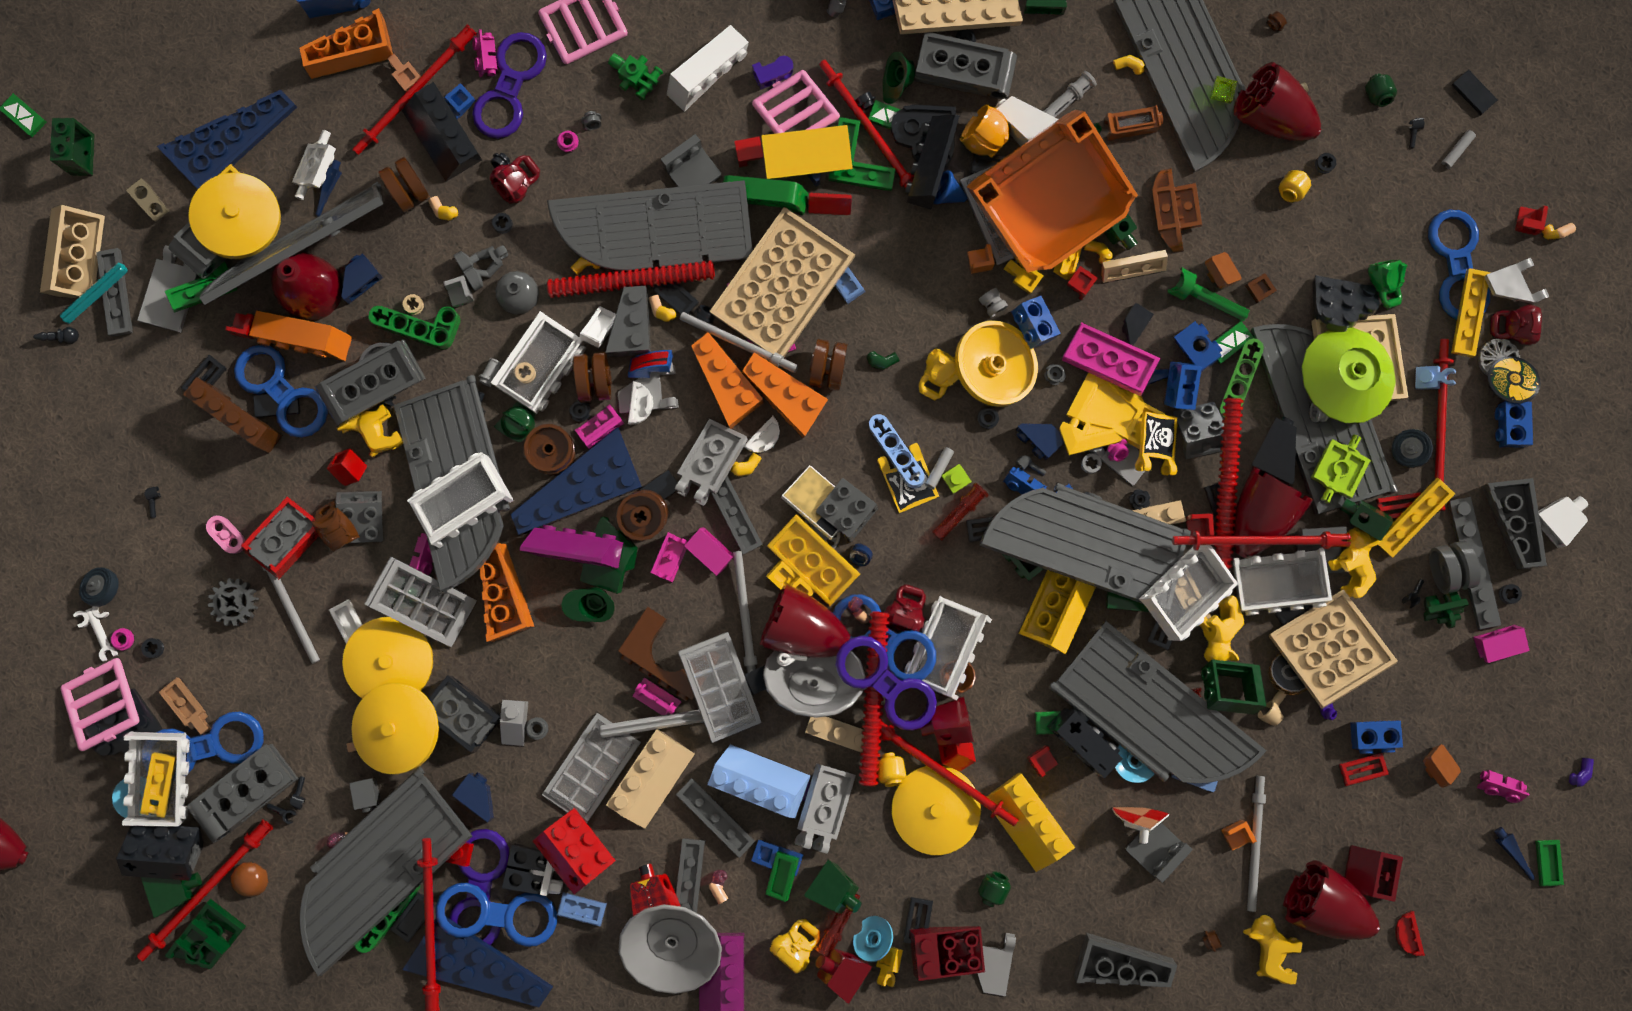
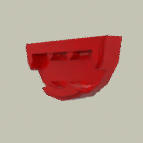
[1395,910,1425,956]

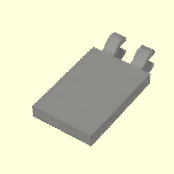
[138,245,199,333]
[675,419,748,506]
[795,763,856,854]

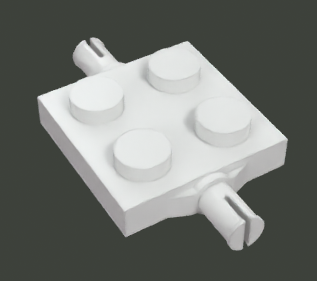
[292,130,336,200]

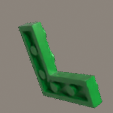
[829,117,895,192]
[165,261,237,313]

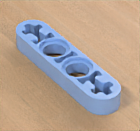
[869,414,924,488]

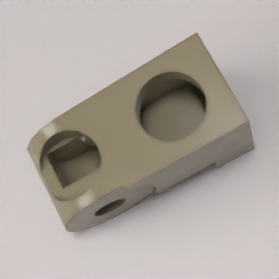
[126,178,170,222]

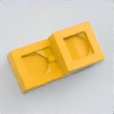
[766,560,814,596]

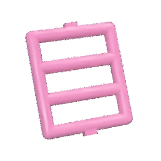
[538,0,628,64]
[752,70,840,134]
[60,658,139,751]

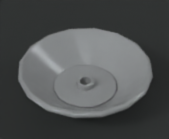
[763,651,866,718]
[618,904,722,994]

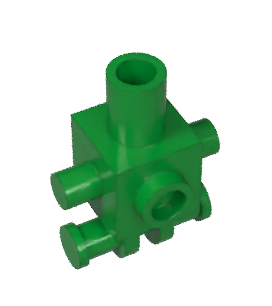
[608,53,663,101]

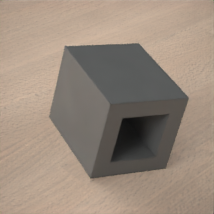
[349,778,381,813]

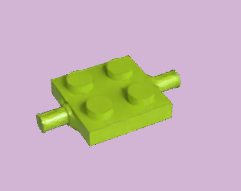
[1311,434,1371,503]

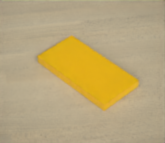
[761,125,853,179]
[767,514,860,606]

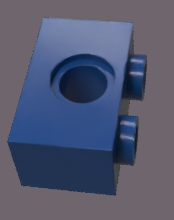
[1174,321,1222,372]

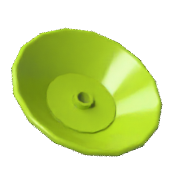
[1301,327,1396,423]

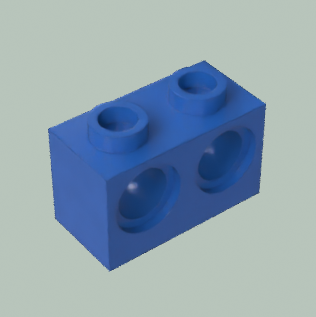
[1011,296,1061,349]
[1164,362,1202,410]
[1495,401,1533,448]
[1350,720,1403,754]

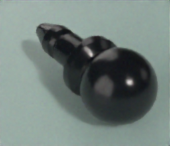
[33,327,79,344]

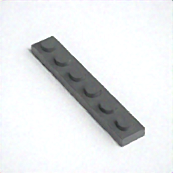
[1448,497,1501,630]

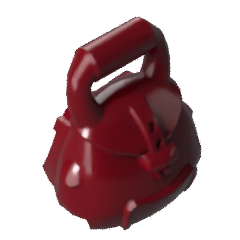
[490,155,540,204]
[1490,304,1542,346]
[884,584,926,632]

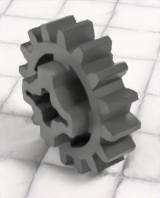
[208,578,259,626]

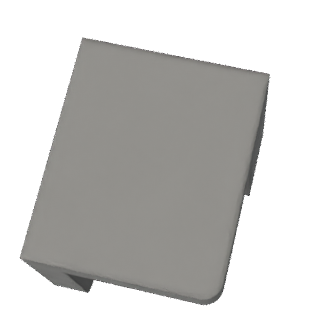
[443,275,474,307]

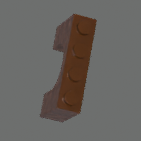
[183,377,283,453]
[618,607,722,701]

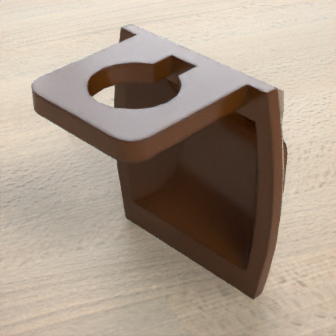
[312,501,360,552]

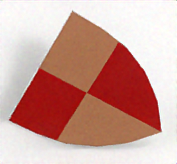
[1112,807,1169,844]

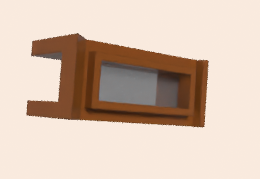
[1104,105,1163,140]

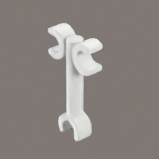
[73,606,118,661]

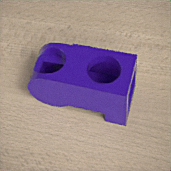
[752,56,793,90]

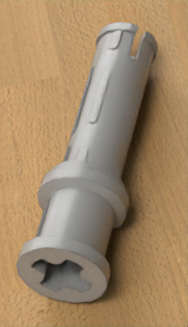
[1043,71,1097,117]

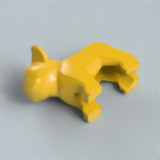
[337,404,403,457]
[1328,527,1382,598]
[1199,595,1244,662]
[1243,915,1302,984]

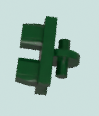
[1423,592,1469,629]

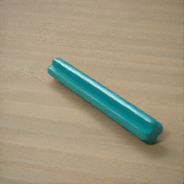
[60,263,128,323]

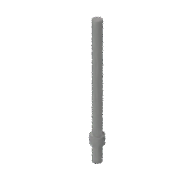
[680,312,798,373]
[733,551,757,673]
[262,567,320,664]
[1247,776,1266,912]

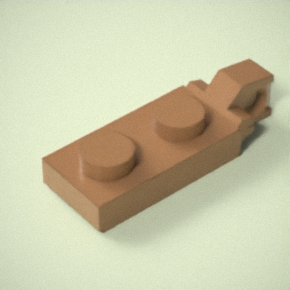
[159,678,211,735]

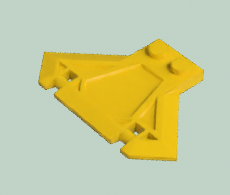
[1059,373,1165,455]

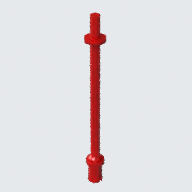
[352,24,477,155]
[819,60,914,188]
[1433,339,1454,511]
[1172,531,1351,551]
[880,721,1019,827]
[137,819,273,961]
[417,838,441,1011]

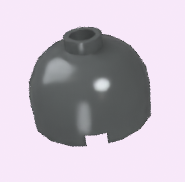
[495,271,539,315]

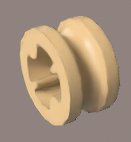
[403,294,424,315]
[515,362,536,383]

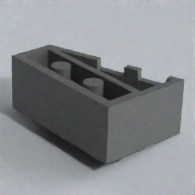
[606,286,651,357]

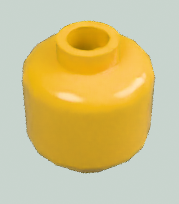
[1278,170,1311,202]
[877,752,906,787]

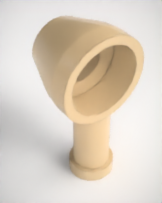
[1258,687,1291,726]

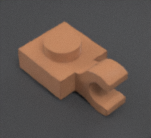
[388,54,421,92]

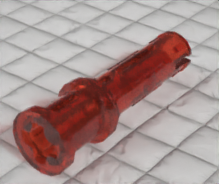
[932,482,989,541]
[815,894,860,957]

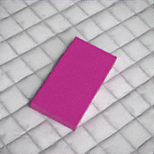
[1062,322,1160,396]

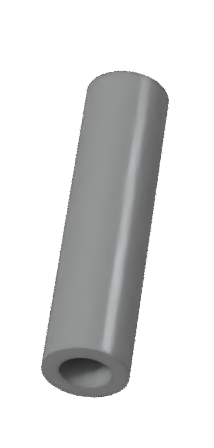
[1441,130,1476,169]
[925,447,954,490]

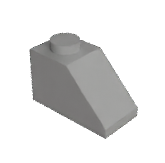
[500,700,528,746]

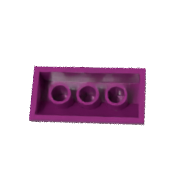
[520,525,623,569]
[699,933,744,1011]

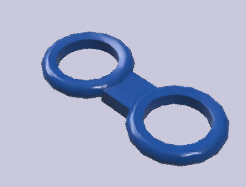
[1428,209,1490,320]
[234,345,328,438]
[833,594,936,681]
[142,712,264,781]
[435,883,557,947]

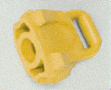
[918,348,959,401]
[770,919,820,973]

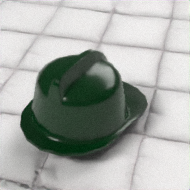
[882,52,915,104]
[494,402,535,442]
[561,587,615,622]

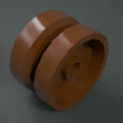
[378,156,430,213]
[809,339,848,391]
[574,352,612,403]
[524,424,576,476]
[616,489,669,541]

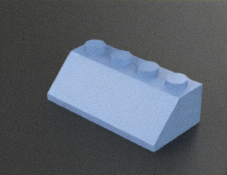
[708,744,811,818]

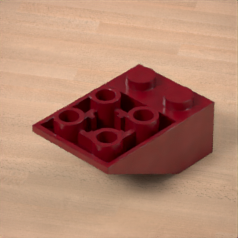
[910,926,985,981]

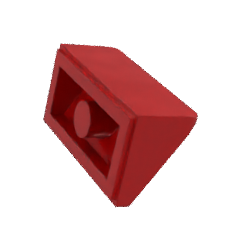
[808,193,852,215]

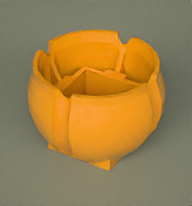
[960,105,1009,158]

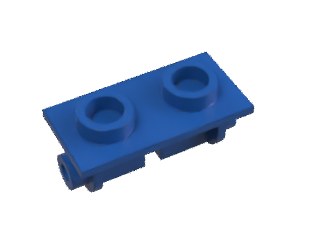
[1003,466,1047,494]

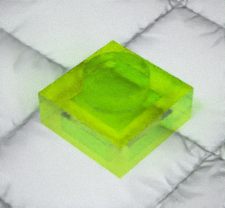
[1210,76,1238,104]

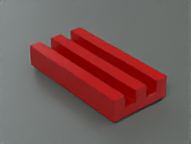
[1376,492,1421,519]
[1339,753,1389,786]

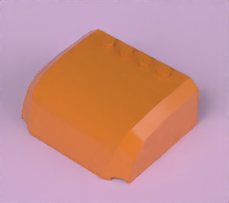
[966,110,1138,273]

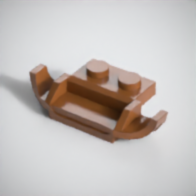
[1152,168,1202,252]

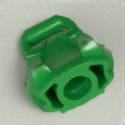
[1368,260,1407,309]

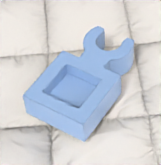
[1415,366,1456,390]

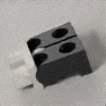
[502,843,564,896]

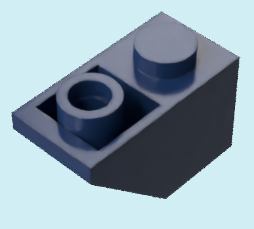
[1016,424,1064,460]

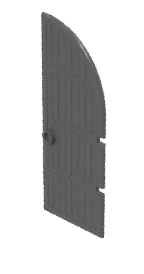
[547,180,752,271]

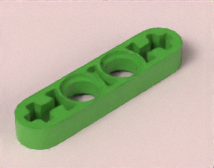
[1220,338,1264,417]

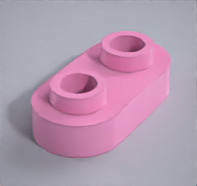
[206,516,245,554]

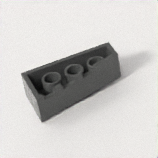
[1482,478,1547,570]
[1074,933,1177,987]

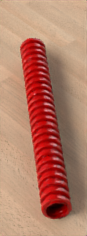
[547,260,715,298]
[1214,398,1244,569]
[858,612,890,786]

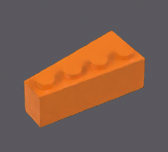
[480,543,535,642]

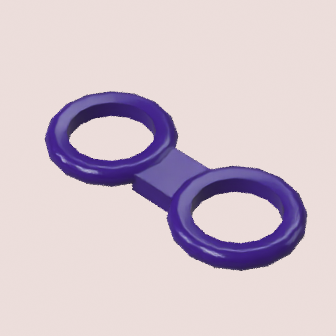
[472,32,547,139]
[835,636,937,731]
[449,829,510,945]

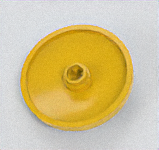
[189,173,281,259]
[955,321,1038,407]
[342,617,433,699]
[352,683,439,774]
[892,765,981,855]

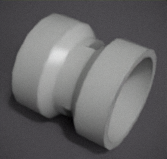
[979,288,1008,318]

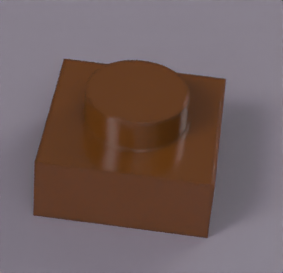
[1245,273,1277,303]

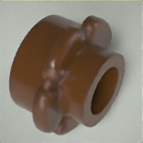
[1267,11,1287,31]
[1202,930,1222,952]

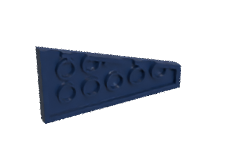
[157,90,297,189]
[511,427,642,536]
[403,917,553,1007]

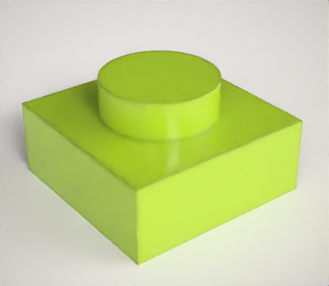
[941,464,972,494]

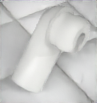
[777,652,807,666]

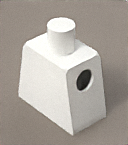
[1538,496,1588,548]

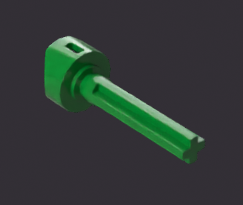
[1168,267,1250,322]

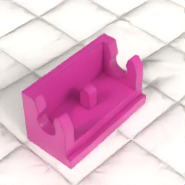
[575,404,624,449]
[684,527,734,576]
[651,532,688,583]
[1473,625,1530,663]

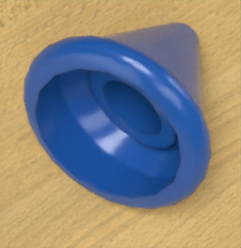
[933,170,967,204]

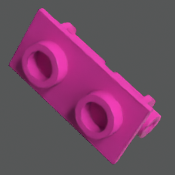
[472,29,498,78]
[410,533,433,576]
[633,677,681,715]
[1477,770,1529,803]

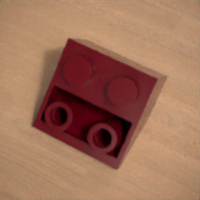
[1344,845,1403,902]

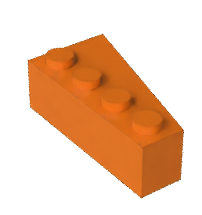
[299,8,393,79]
[249,311,352,361]
[691,332,764,429]
[742,353,828,438]

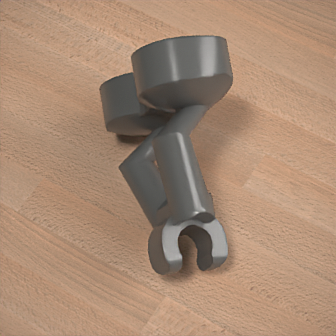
[453,245,508,291]

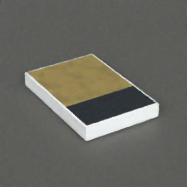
[781,465,839,540]

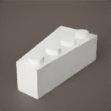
[667,25,749,112]

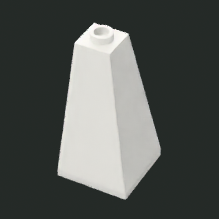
[995,96,1059,146]

